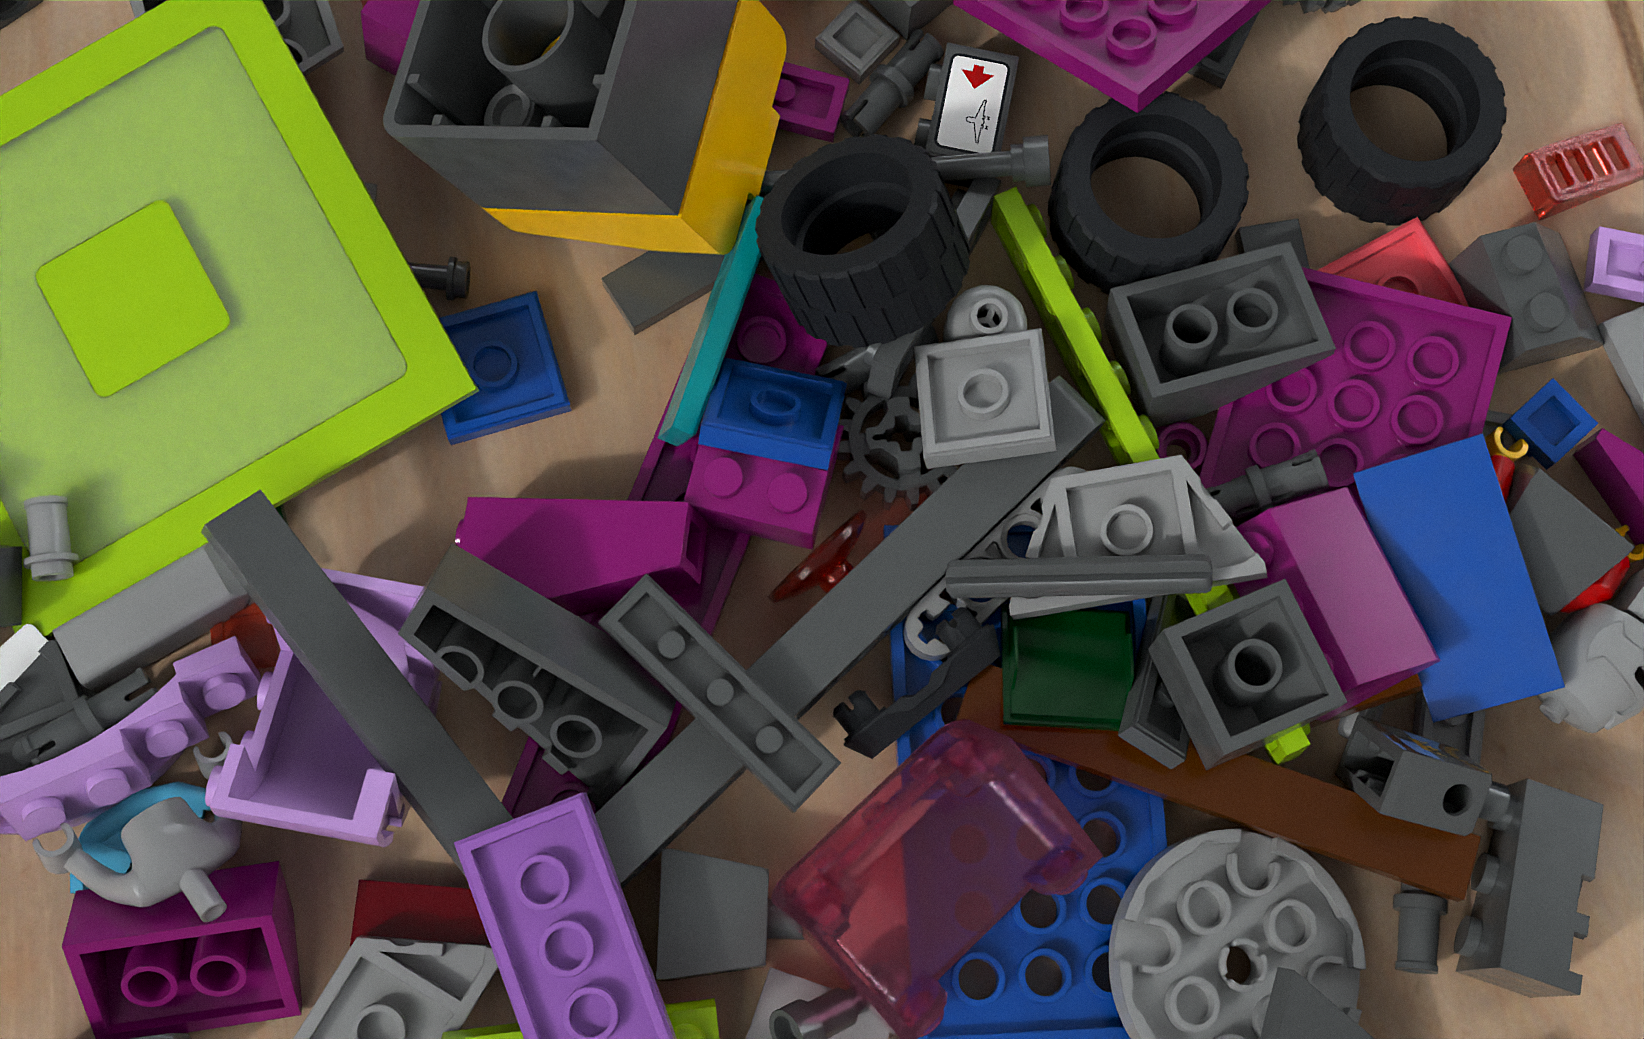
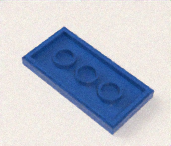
[1353,433,1565,723]

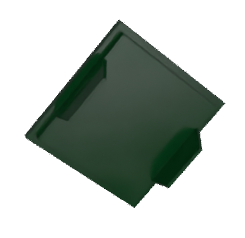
[1001,604,1134,731]

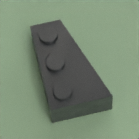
[1454,778,1604,998]

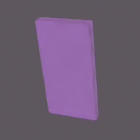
[454,792,677,1039]

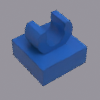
[1502,378,1598,470]

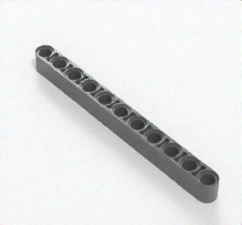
[594,376,1106,889]

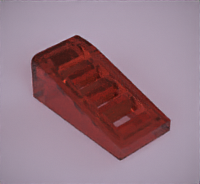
[1512,123,1644,221]

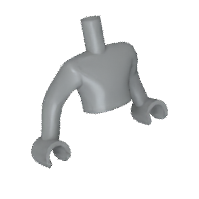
[32,732,243,922]

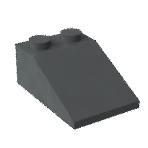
[1103,241,1336,429]

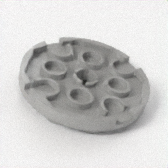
[1108,829,1366,1039]

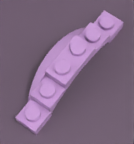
[0,636,262,841]

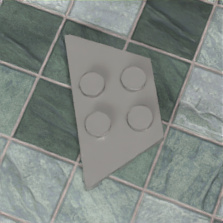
[1009,455,1267,620]
[293,935,498,1039]

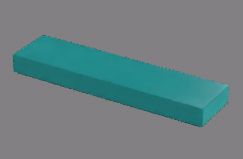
[658,195,764,447]

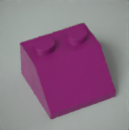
[683,424,844,550]

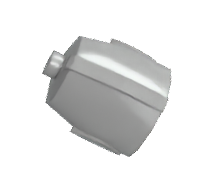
[1536,603,1644,733]

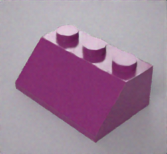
[1233,487,1441,722]
[62,861,302,1039]

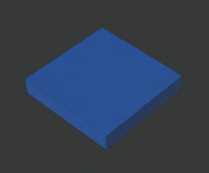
[439,291,572,445]
[698,358,847,470]

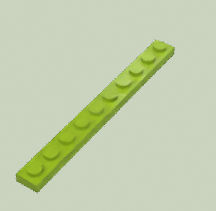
[991,187,1311,766]

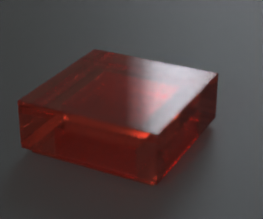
[210,603,281,669]

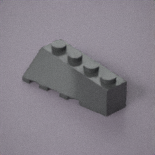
[398,543,677,809]

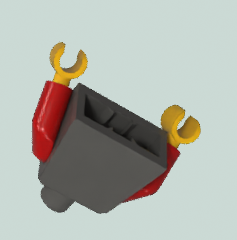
[1484,427,1644,616]

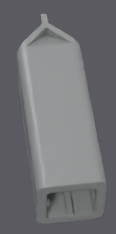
[52,542,255,694]

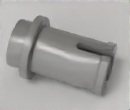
[23,495,79,582]

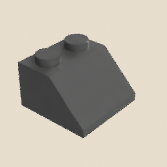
[1448,222,1605,375]
[1148,579,1347,771]

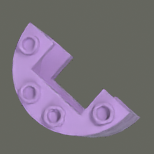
[205,568,442,847]

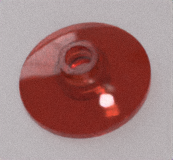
[768,509,868,603]

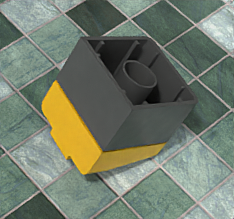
[383,0,786,255]

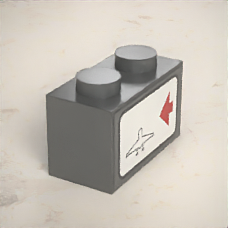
[914,42,1019,188]

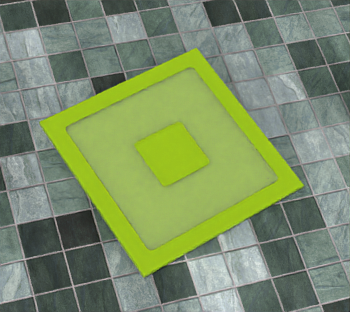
[0,0,479,639]

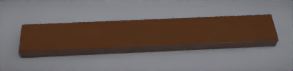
[954,664,1481,902]

